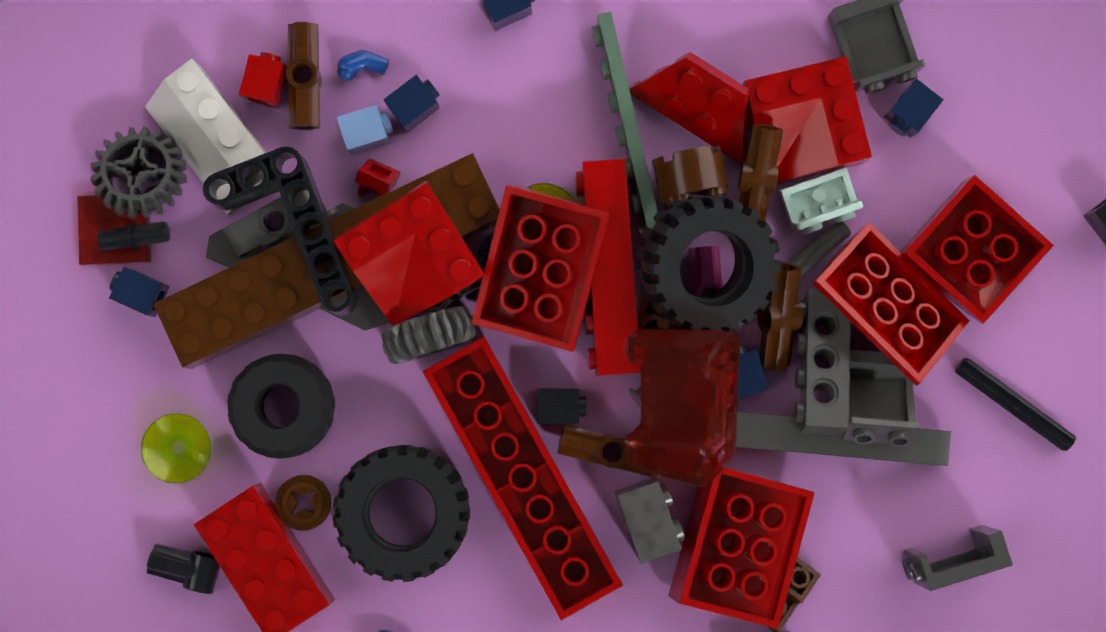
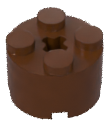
[652,146,729,210]

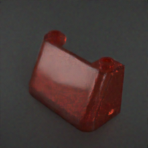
[625,329,740,487]

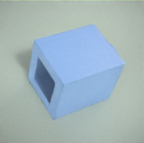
[337,105,394,155]

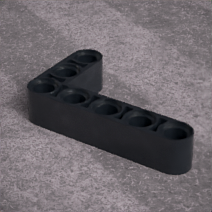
[203,146,358,316]

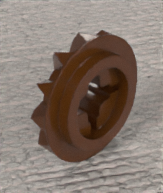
[275,475,332,531]

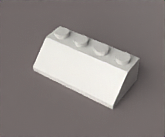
[145,58,267,216]

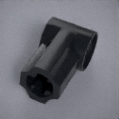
[147,543,220,594]

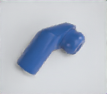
[337,50,389,80]

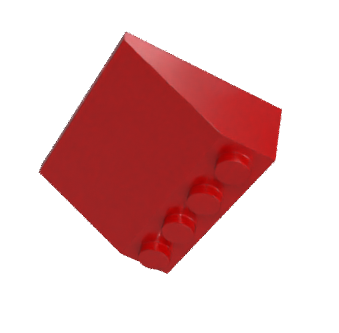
[471,185,610,352]
[812,222,970,386]
[668,461,815,629]

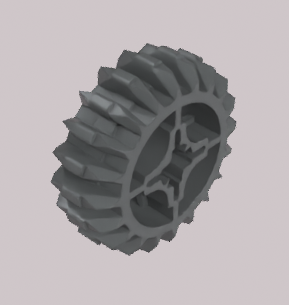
[91,126,187,220]
[381,306,476,364]

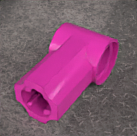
[689,246,723,297]

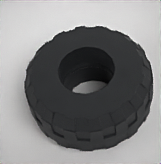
[227,354,335,459]

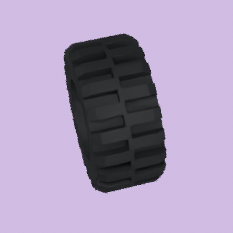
[636,194,781,336]
[332,445,470,582]

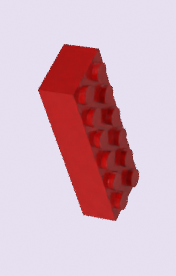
[575,159,641,376]

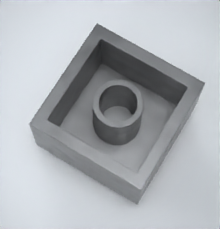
[615,478,685,564]

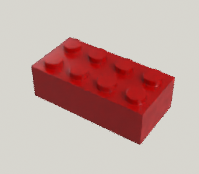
[193,483,335,632]

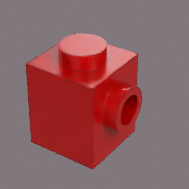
[239,52,287,109]

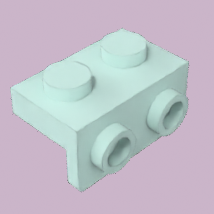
[779,167,863,234]

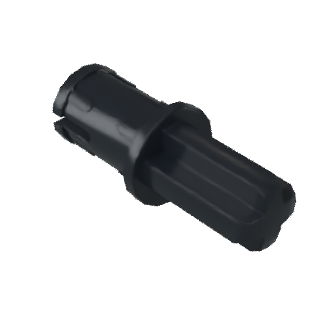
[97,221,170,252]

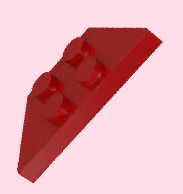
[630,52,749,163]

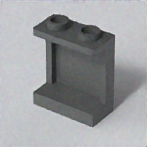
[828,0,926,95]
[842,350,921,447]
[902,525,1013,591]

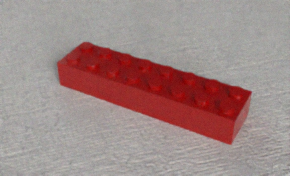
[422,337,623,621]

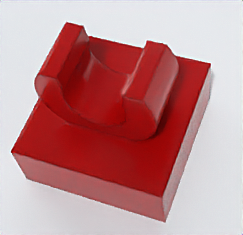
[355,158,400,198]

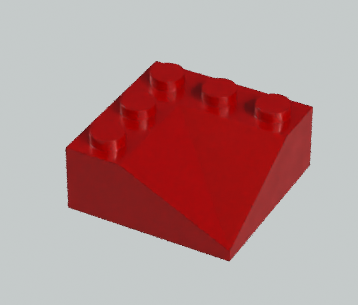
[742,56,872,185]
[900,175,1054,324]
[334,180,485,326]

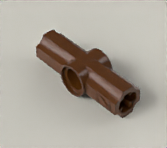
[286,22,322,130]
[738,124,783,221]
[757,262,803,371]
[557,424,666,479]

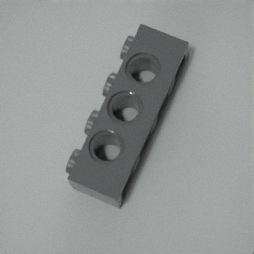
[794,289,850,437]

